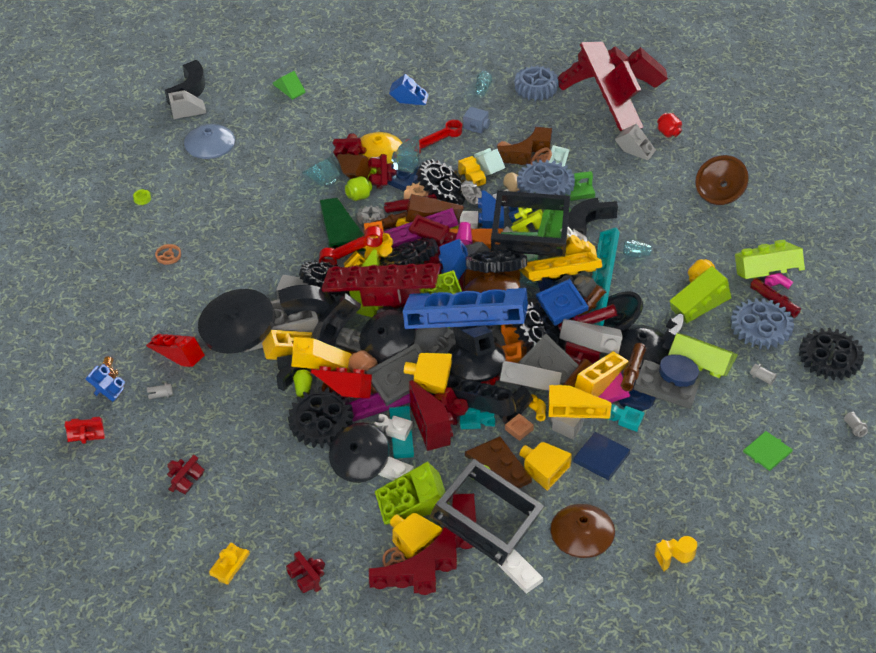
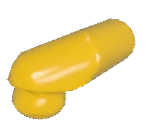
[528,394,546,421]

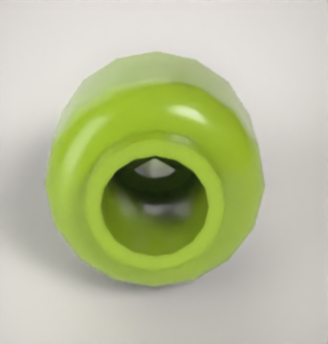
[345,176,372,201]

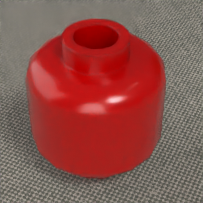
[657,113,682,138]

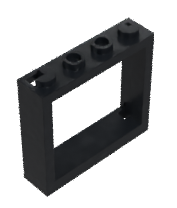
[491,190,570,257]
[430,458,544,566]

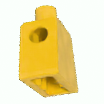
[404,353,452,394]
[519,442,572,491]
[390,513,442,559]

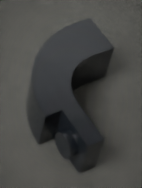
[165,60,205,105]
[568,198,618,236]
[278,285,335,316]
[311,294,361,347]

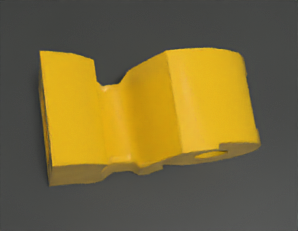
[458,156,486,187]
[561,235,597,256]
[654,536,697,572]

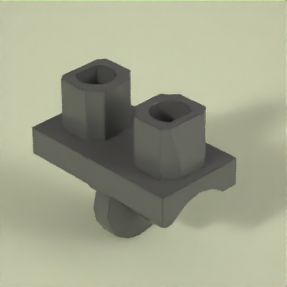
[335,327,361,353]

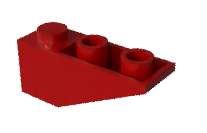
[146,334,205,367]
[311,366,372,399]

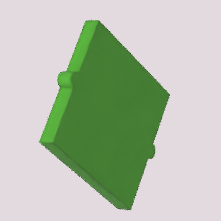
[743,431,793,471]

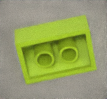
[669,333,738,378]

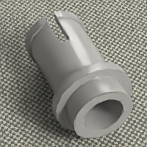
[750,364,777,385]
[147,382,173,400]
[844,412,868,437]

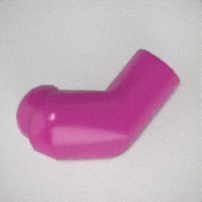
[764,273,793,289]

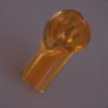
[102,356,118,379]

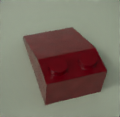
[409,380,453,451]

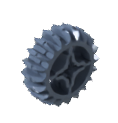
[514,65,558,101]

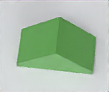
[273,71,306,100]

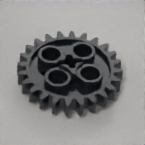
[416,159,466,205]
[379,238,439,266]
[466,250,527,273]
[299,260,350,297]
[512,302,566,352]
[799,328,864,381]
[288,387,354,448]

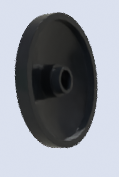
[198,289,275,354]

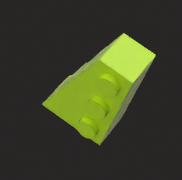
[735,240,805,279]
[669,266,731,323]

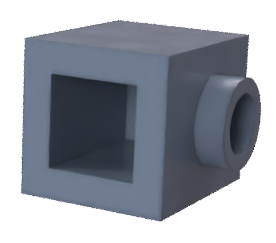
[463,107,490,134]

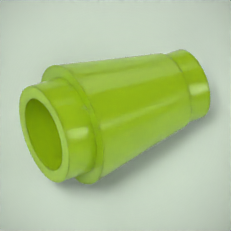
[293,370,313,398]

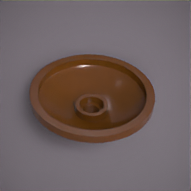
[695,155,749,205]
[463,272,520,293]
[550,504,615,558]

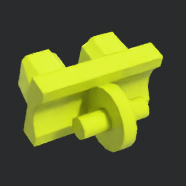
[511,207,543,232]

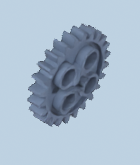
[517,159,575,195]
[730,298,794,349]

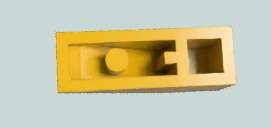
[262,330,312,360]
[291,337,352,372]
[574,352,629,397]
[548,385,611,419]

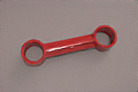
[404,120,462,157]
[319,226,383,265]

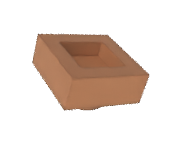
[505,414,534,441]

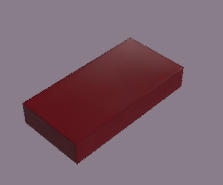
[408,215,450,244]

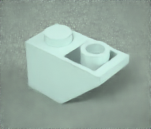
[474,148,505,176]

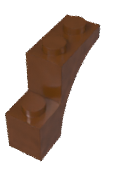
[497,127,552,165]

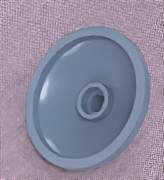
[184,124,235,159]

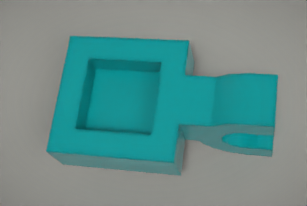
[609,404,645,432]
[460,408,495,430]

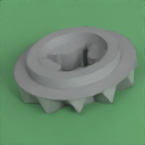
[461,180,482,206]
[356,204,385,226]

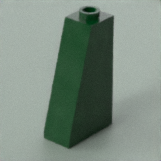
[320,198,366,253]

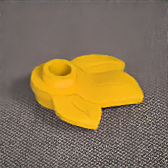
[363,233,393,259]

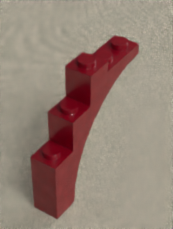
[558,46,668,90]
[369,493,476,595]

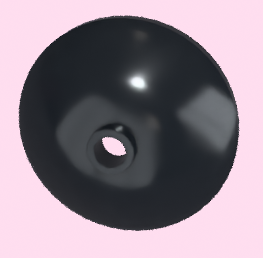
[603,291,643,332]
[359,310,416,364]
[618,325,670,369]
[447,342,506,382]
[329,423,389,483]

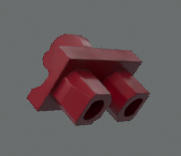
[332,133,367,159]
[368,154,397,189]
[565,342,601,365]
[434,388,469,426]
[167,455,205,495]
[286,551,325,593]

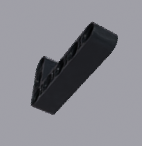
[432,373,516,416]

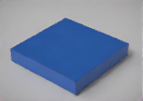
[536,279,588,326]

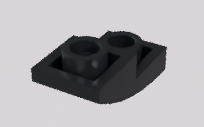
[662,314,684,350]

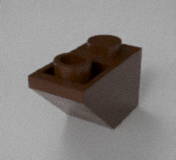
[337,154,372,179]

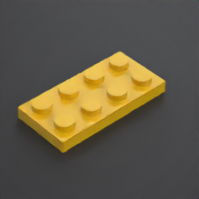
[519,251,602,281]

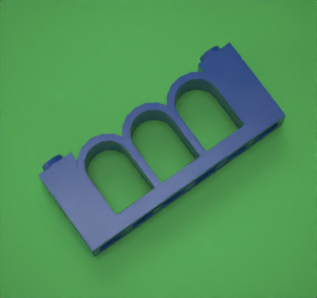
[403,288,528,329]

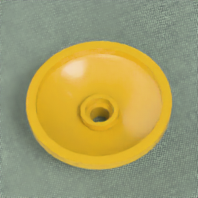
[360,132,404,164]

